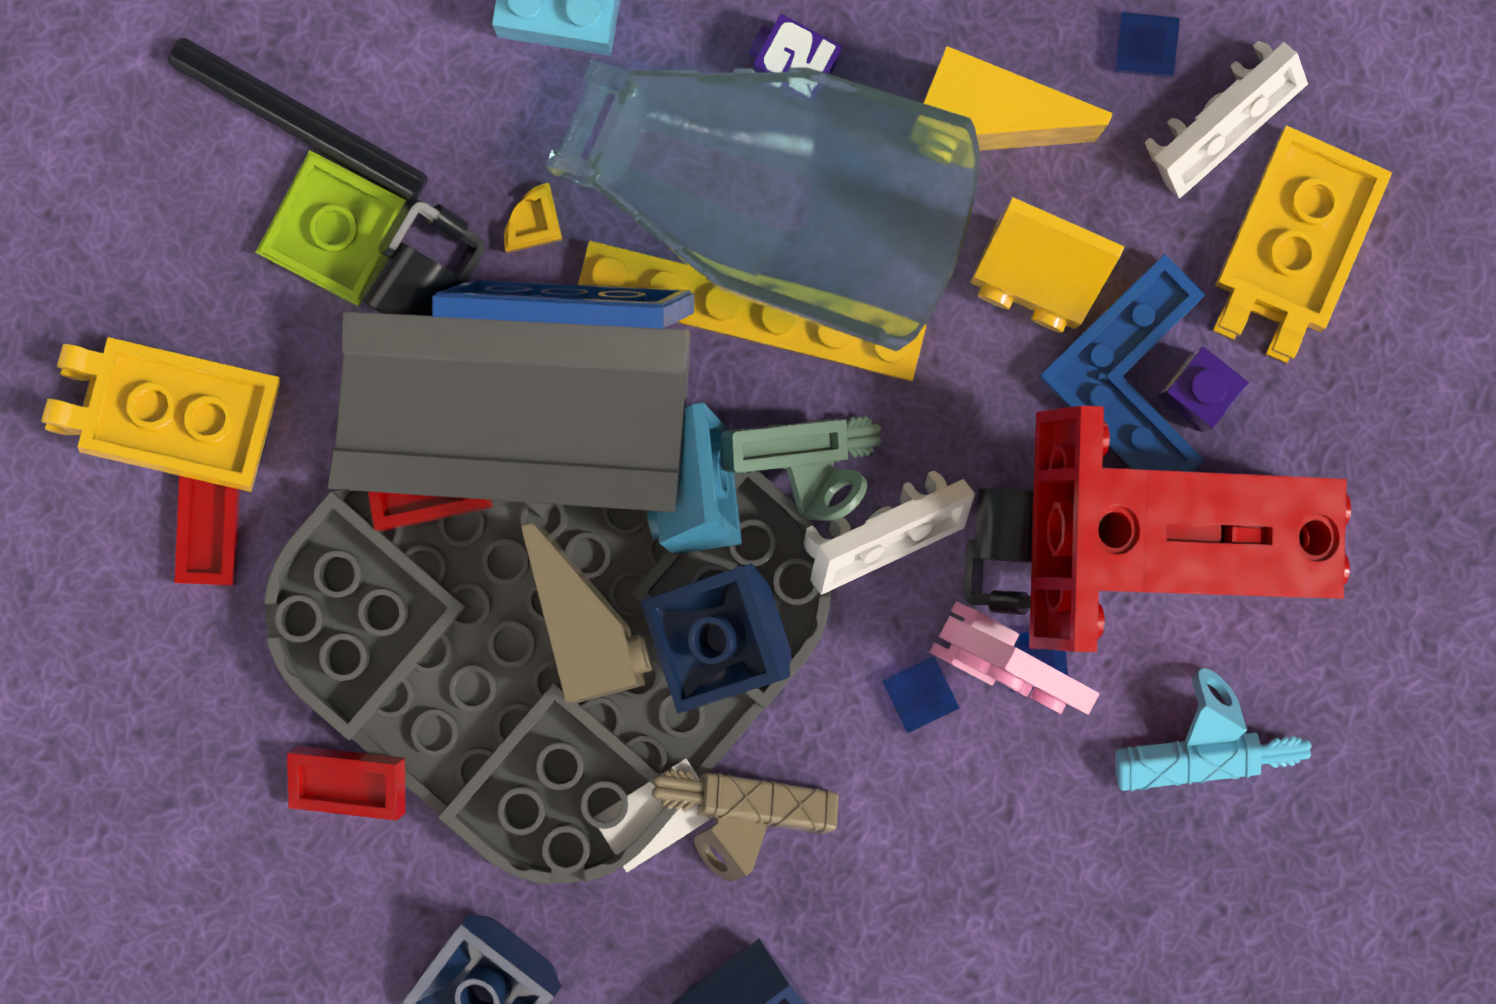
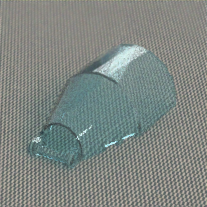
[544,61,980,352]

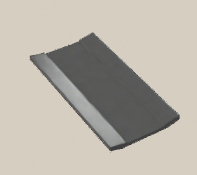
[328,311,690,512]

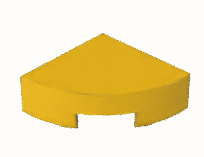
[504,182,563,253]

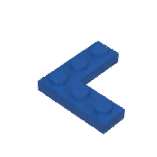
[1038,254,1205,472]

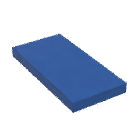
[433,279,694,329]

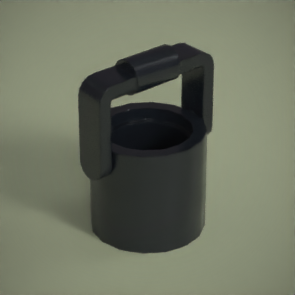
[358,198,485,316]
[964,488,1033,615]

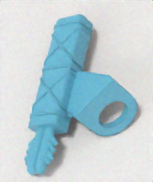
[1115,668,1311,791]

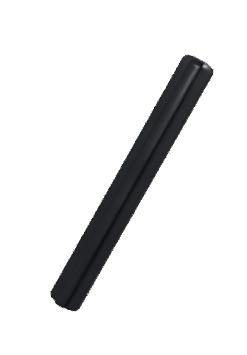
[168,38,428,200]

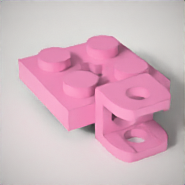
[929,601,1100,715]

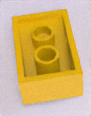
[914,46,1113,155]
[970,197,1125,333]

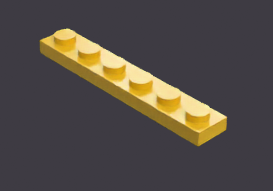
[578,240,927,382]

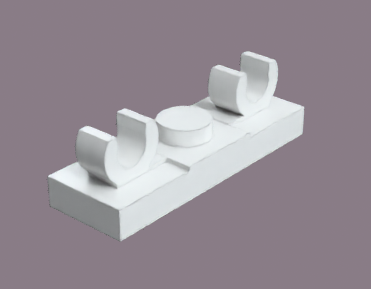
[1145,41,1308,199]
[804,471,975,595]

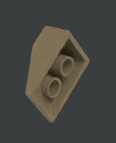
[521,523,653,703]

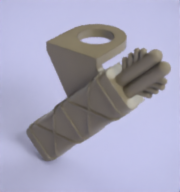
[652,768,839,882]

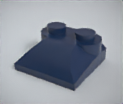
[640,563,791,714]
[401,914,562,1004]

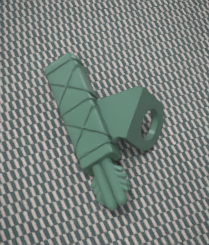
[720,416,882,521]

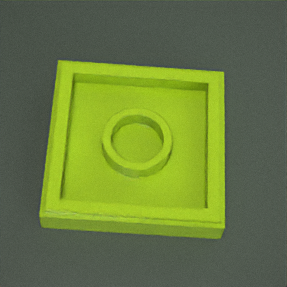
[256,150,406,307]

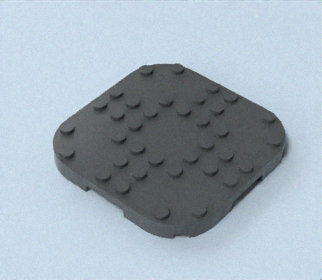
[264,471,831,885]

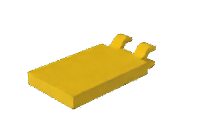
[1213,125,1392,364]
[41,337,280,492]

